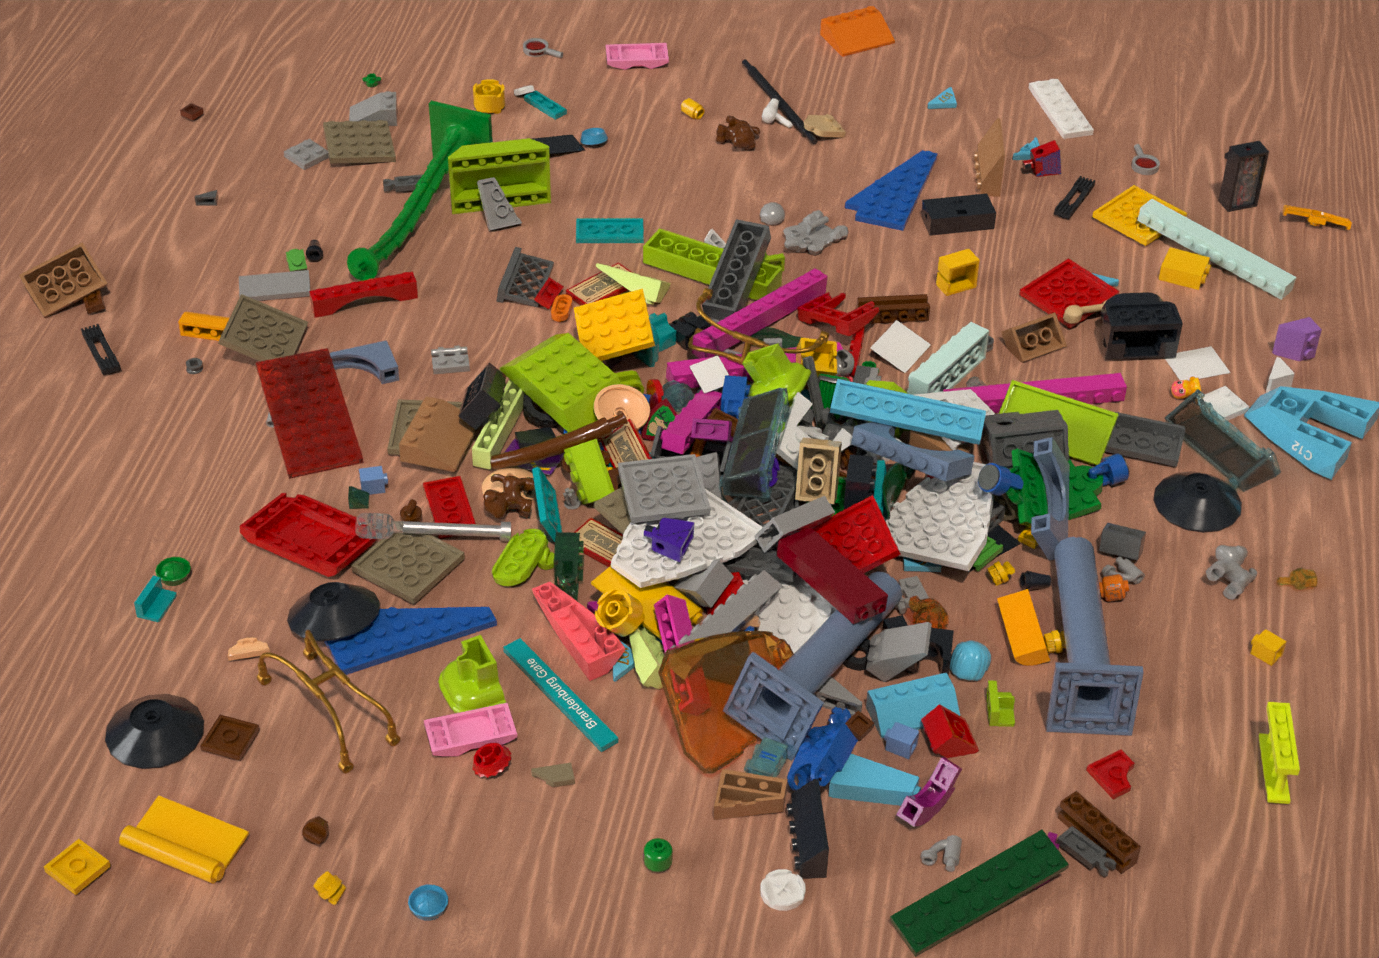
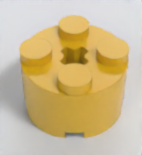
[473,79,505,114]
[595,589,645,637]

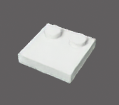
[1196,386,1249,424]

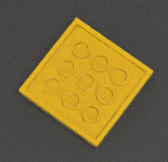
[1092,185,1187,246]
[574,288,655,361]

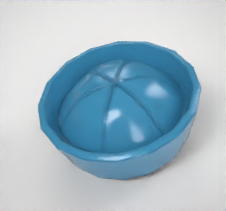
[580,128,608,145]
[408,884,448,921]

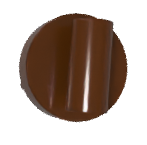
[400,499,422,522]
[302,816,329,845]

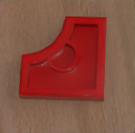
[1086,749,1135,799]

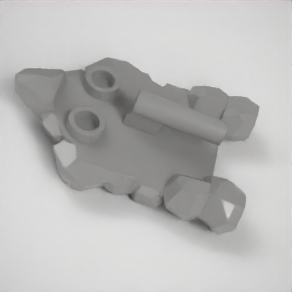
[783,210,849,255]

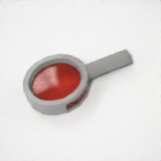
[523,38,563,58]
[1131,144,1160,175]

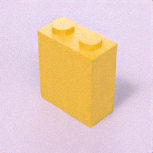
[1159,247,1211,290]

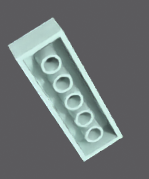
[907,322,989,395]

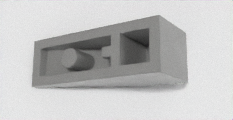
[813,676,862,716]

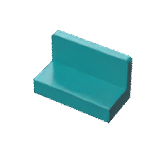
[134,576,177,622]

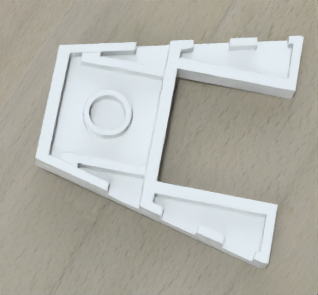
[915,389,995,450]
[776,392,853,470]

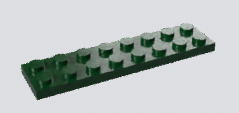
[890,829,1069,957]

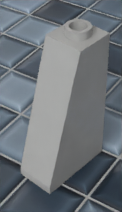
[754,496,835,553]

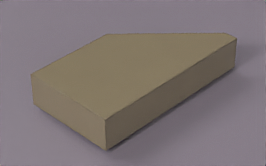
[531,763,575,787]

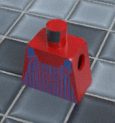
[1022,140,1061,177]

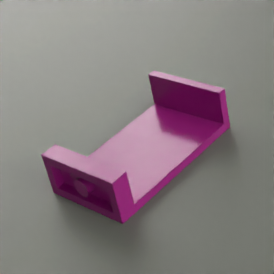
[691,418,750,446]

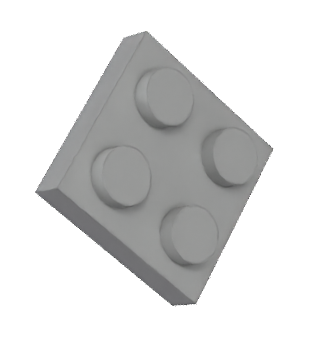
[284,139,329,170]

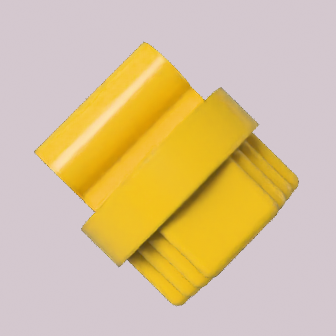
[987,561,1015,586]
[1043,630,1066,654]
[313,871,346,905]

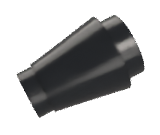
[306,239,323,261]
[1020,571,1051,590]

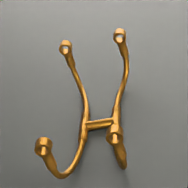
[688,288,830,390]
[257,630,401,774]

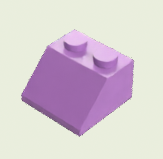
[1272,317,1322,361]

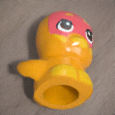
[1171,376,1202,402]

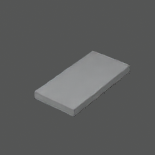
[239,270,310,301]

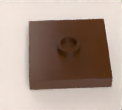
[200,714,260,761]

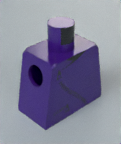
[644,518,695,562]

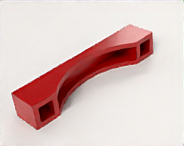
[309,271,418,318]

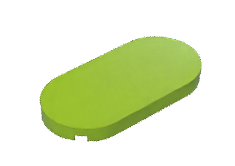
[492,529,548,586]

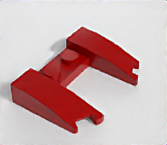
[797,292,879,336]

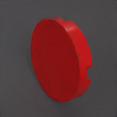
[646,379,664,411]

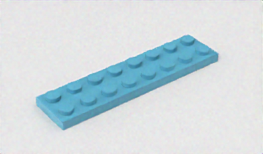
[830,379,986,445]

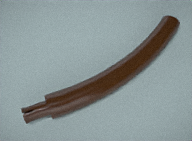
[490,413,628,470]

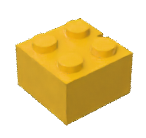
[936,249,980,296]
[796,338,837,377]

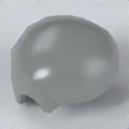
[760,202,785,225]
[836,349,854,377]

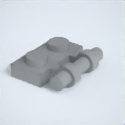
[431,345,470,374]
[895,576,932,614]

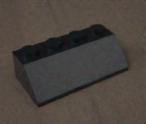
[786,779,829,879]

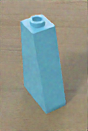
[829,754,921,806]

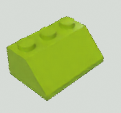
[564,439,614,504]

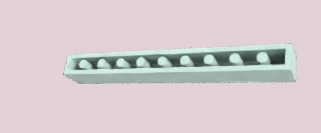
[1137,199,1296,300]

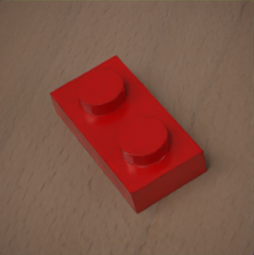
[534,277,564,309]

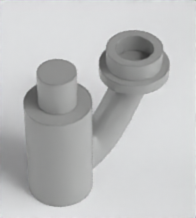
[1101,557,1145,584]
[920,835,962,871]

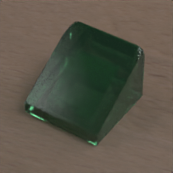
[348,486,370,509]

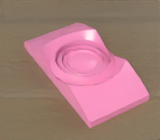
[606,43,669,70]
[424,703,517,756]

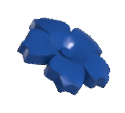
[828,707,851,724]

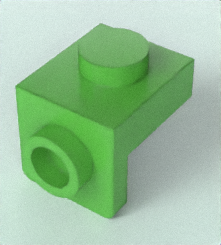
[286,249,307,272]

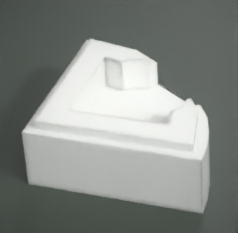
[514,85,535,96]

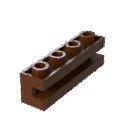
[856,294,930,324]
[1058,791,1141,874]

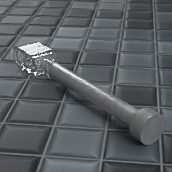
[355,513,511,542]

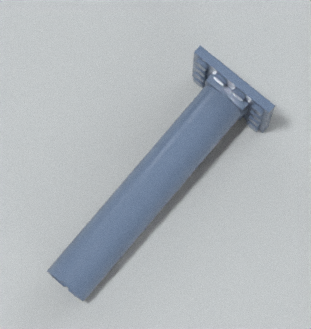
[1046,537,1144,736]
[723,571,902,761]

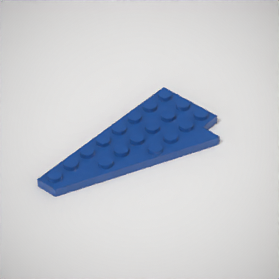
[845,150,938,231]
[324,607,497,675]

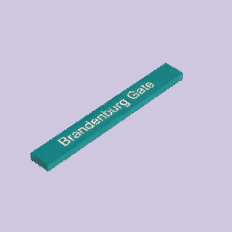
[503,638,619,752]

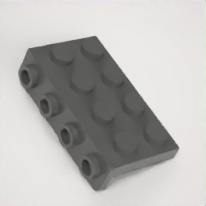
[1105,412,1186,467]

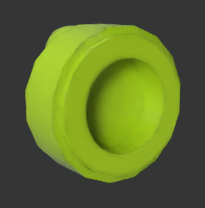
[537,547,556,570]

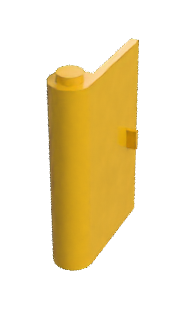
[591,566,703,640]
[119,795,249,884]

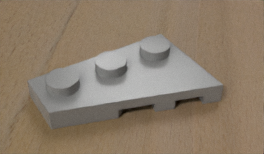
[477,177,522,231]

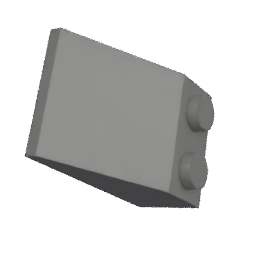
[349,91,398,126]
[866,622,932,682]

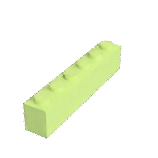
[472,379,526,469]

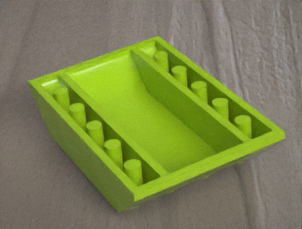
[448,138,551,215]
[500,333,622,432]

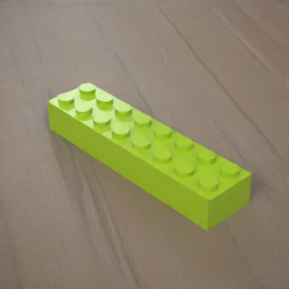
[643,228,782,300]

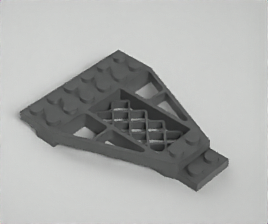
[722,465,799,582]

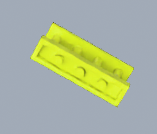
[1259,702,1300,804]

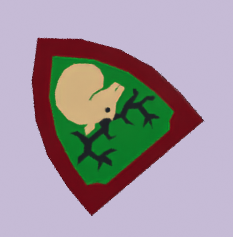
[641,398,677,441]

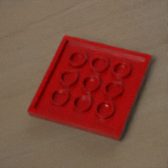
[1019,258,1119,328]
[812,495,901,573]

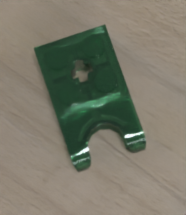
[554,532,584,602]

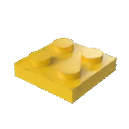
[44,839,111,895]

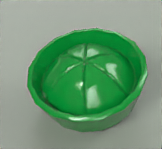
[155,557,191,586]

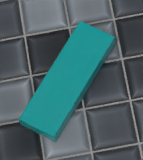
[524,90,567,120]

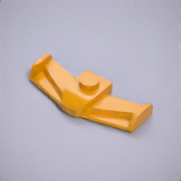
[1282,205,1352,230]

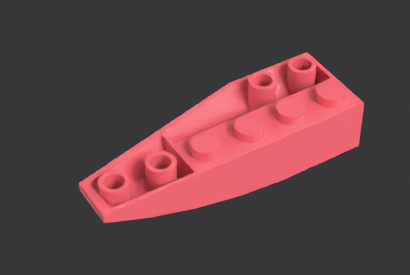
[532,582,625,681]

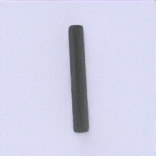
[803,356,825,429]

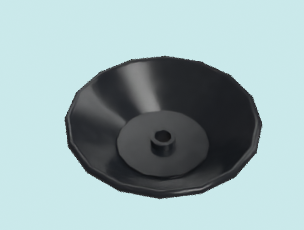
[1153,471,1242,533]
[287,582,380,641]
[105,694,204,769]

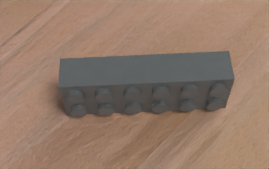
[702,219,771,320]

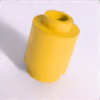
[681,98,705,120]

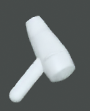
[762,99,793,128]

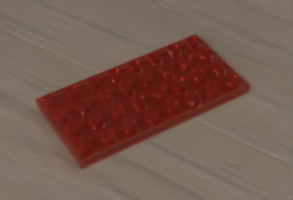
[255,348,364,479]

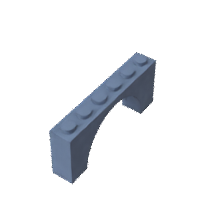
[280,340,399,405]
[851,422,975,481]
[1031,437,1070,560]

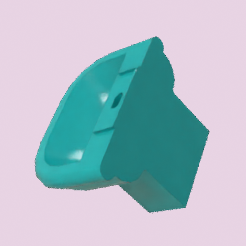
[631,313,676,367]

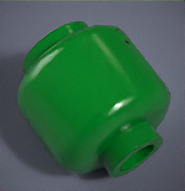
[643,838,673,872]

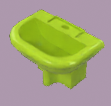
[742,343,811,404]
[438,635,506,713]

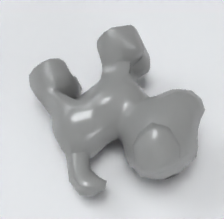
[1206,545,1257,600]

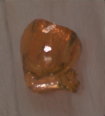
[909,596,949,629]

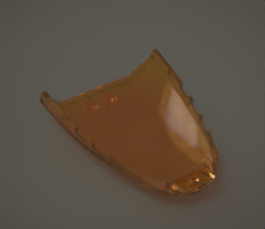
[658,631,794,774]

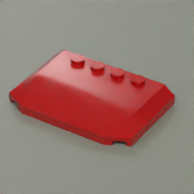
[239,493,378,577]

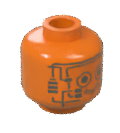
[1099,574,1129,602]

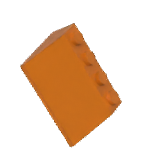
[820,6,895,57]

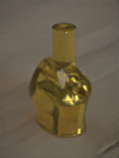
[1277,567,1317,590]

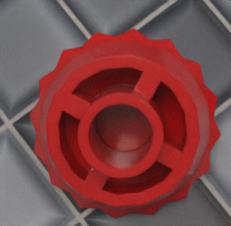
[472,743,512,778]

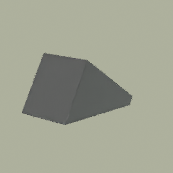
[195,190,218,206]

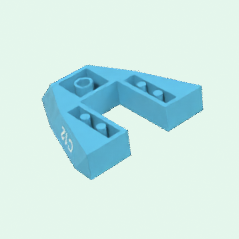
[1244,386,1379,480]

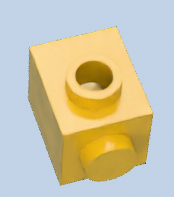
[1250,629,1287,666]

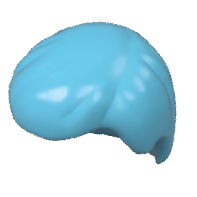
[950,640,991,681]

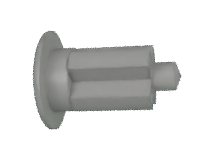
[563,488,581,510]

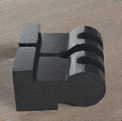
[669,312,711,350]

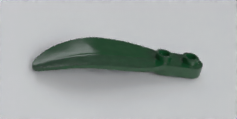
[882,463,916,520]

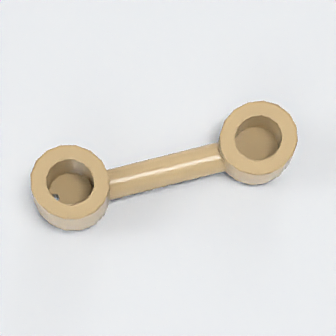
[1063,300,1107,324]

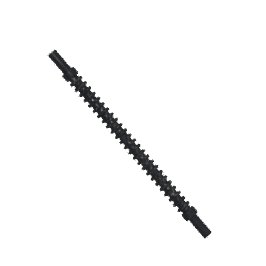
[742,59,818,144]

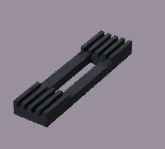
[1054,176,1096,219]
[81,324,121,375]

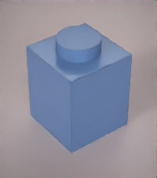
[359,466,388,496]
[884,722,919,759]

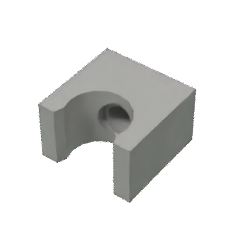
[674,560,734,608]

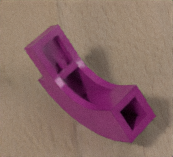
[896,757,962,827]

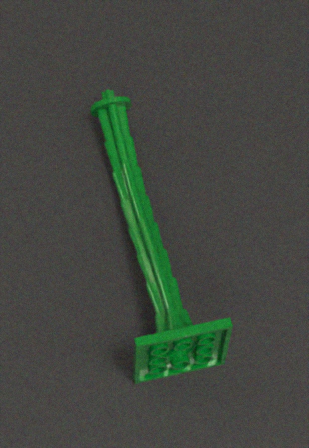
[347,100,493,281]

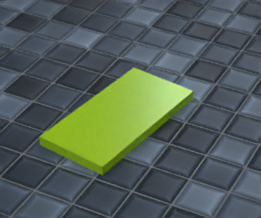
[999,380,1119,466]

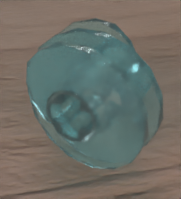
[662,380,694,412]

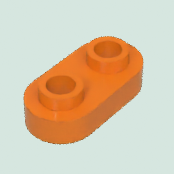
[551,294,572,322]

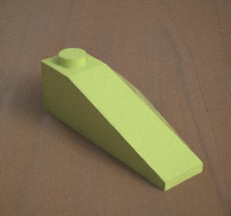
[596,263,671,305]
[629,624,672,689]

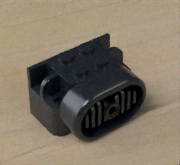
[1101,292,1183,360]

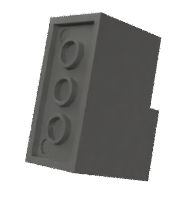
[982,410,1069,468]

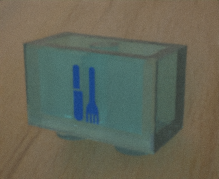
[744,737,788,778]

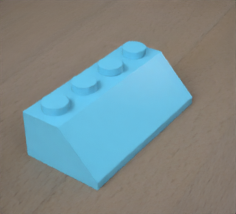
[866,673,960,738]

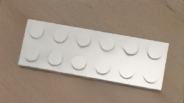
[1028,79,1094,139]

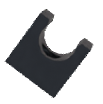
[907,628,954,676]

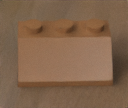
[1001,313,1067,362]

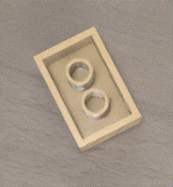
[795,437,842,504]

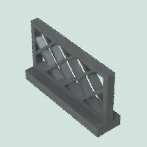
[496,247,554,308]

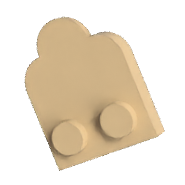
[804,114,846,138]

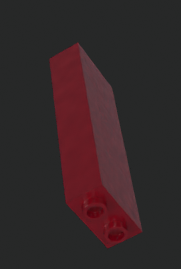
[777,527,888,624]

